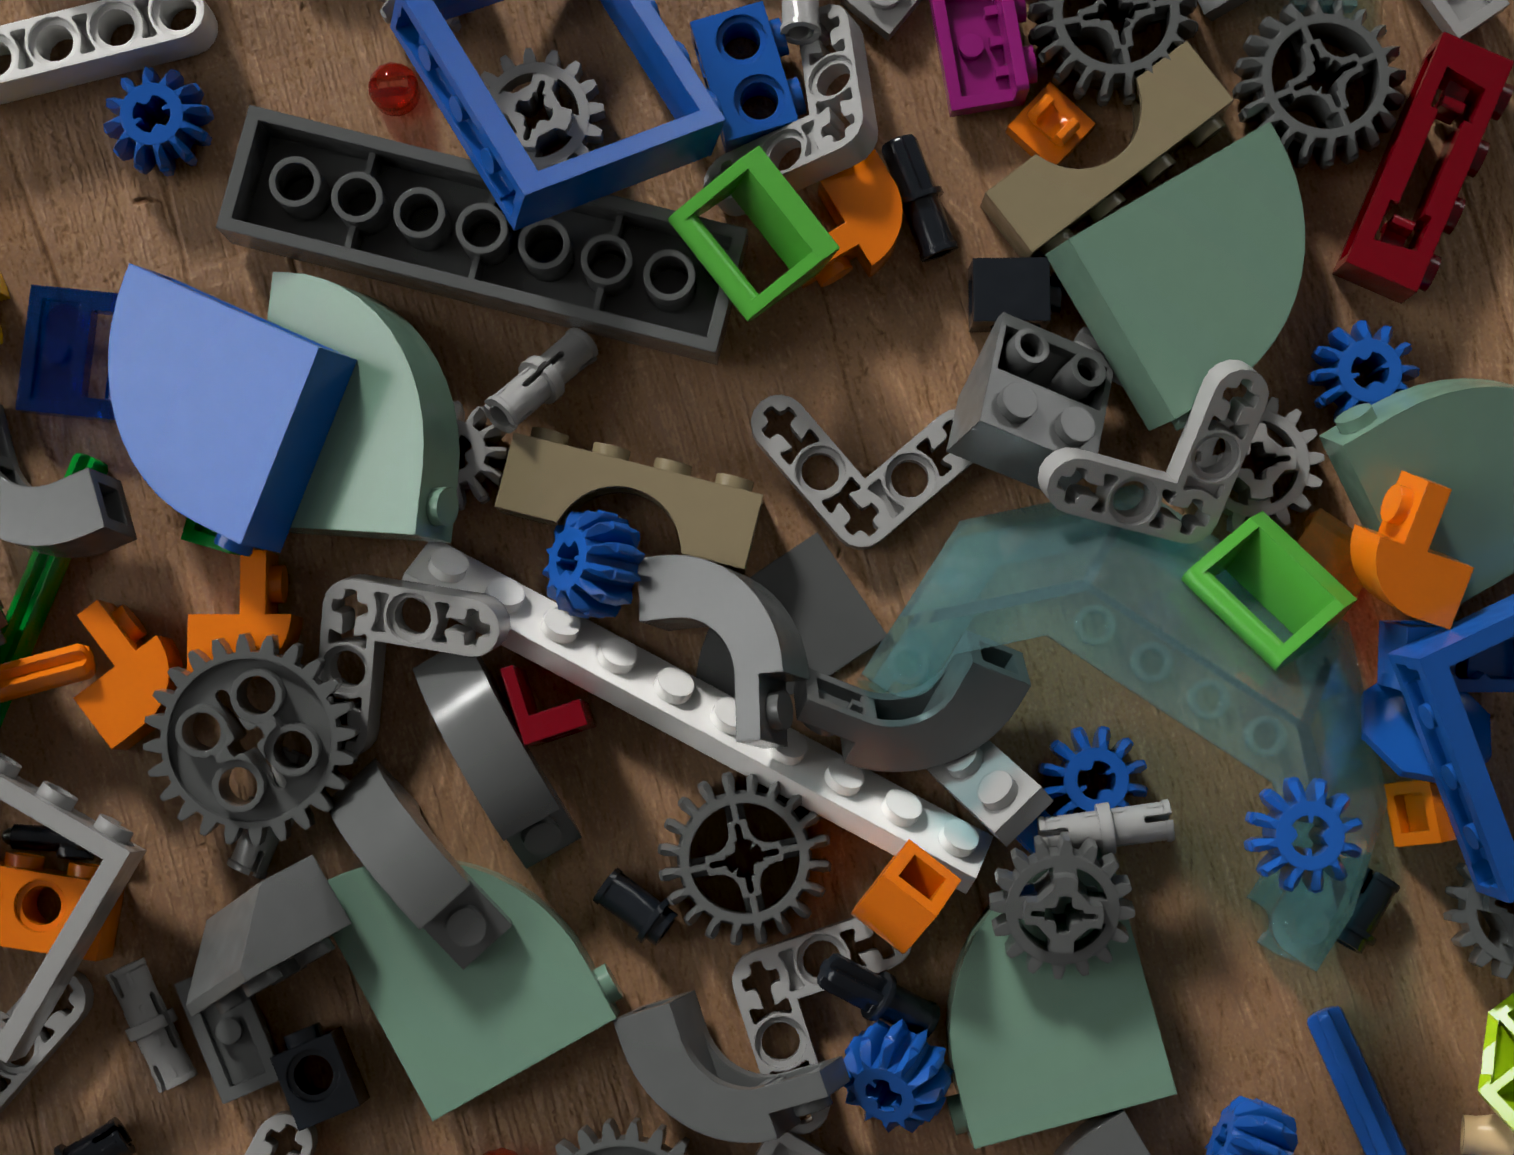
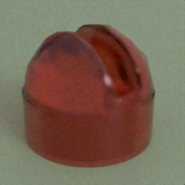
[368,62,421,116]

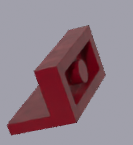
[500,665,596,747]

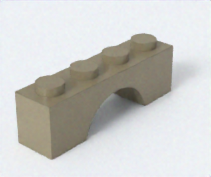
[980,41,1234,258]
[494,427,763,574]

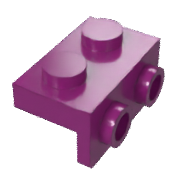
[929,0,1038,117]

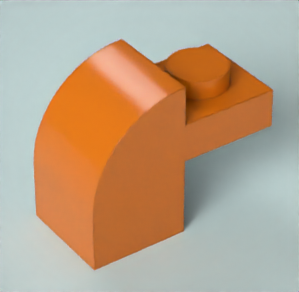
[801,148,903,288]
[1350,470,1474,630]
[187,550,303,680]
[73,600,183,750]
[851,839,961,954]

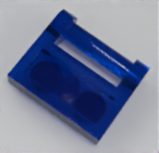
[15,285,118,424]

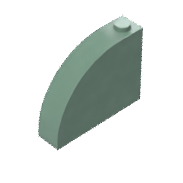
[1045,122,1305,431]
[267,272,460,543]
[1319,378,1514,604]
[946,849,1177,1149]
[327,860,624,1121]

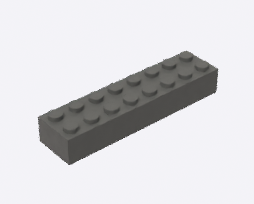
[216,105,748,365]

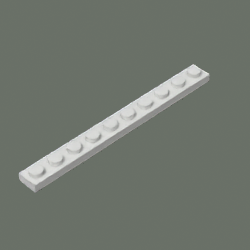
[402,542,994,894]

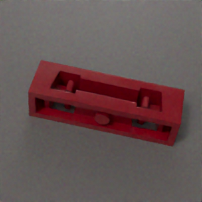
[1332,32,1514,304]

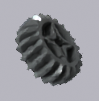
[1027,0,1198,107]
[1232,0,1406,170]
[658,772,832,946]

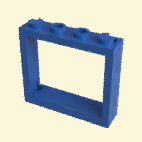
[390,0,726,231]
[1388,594,1514,903]

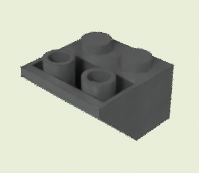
[946,312,1114,492]
[186,855,352,1017]

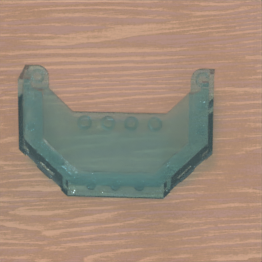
[856,485,1388,972]

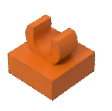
[1005,82,1096,165]
[1382,779,1457,847]

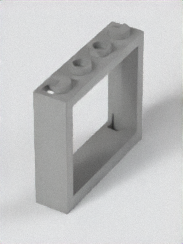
[0,753,147,1063]

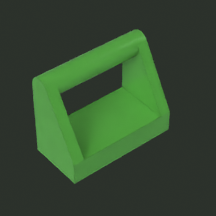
[668,145,840,322]
[1181,511,1357,672]

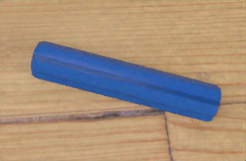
[1307,1006,1408,1155]

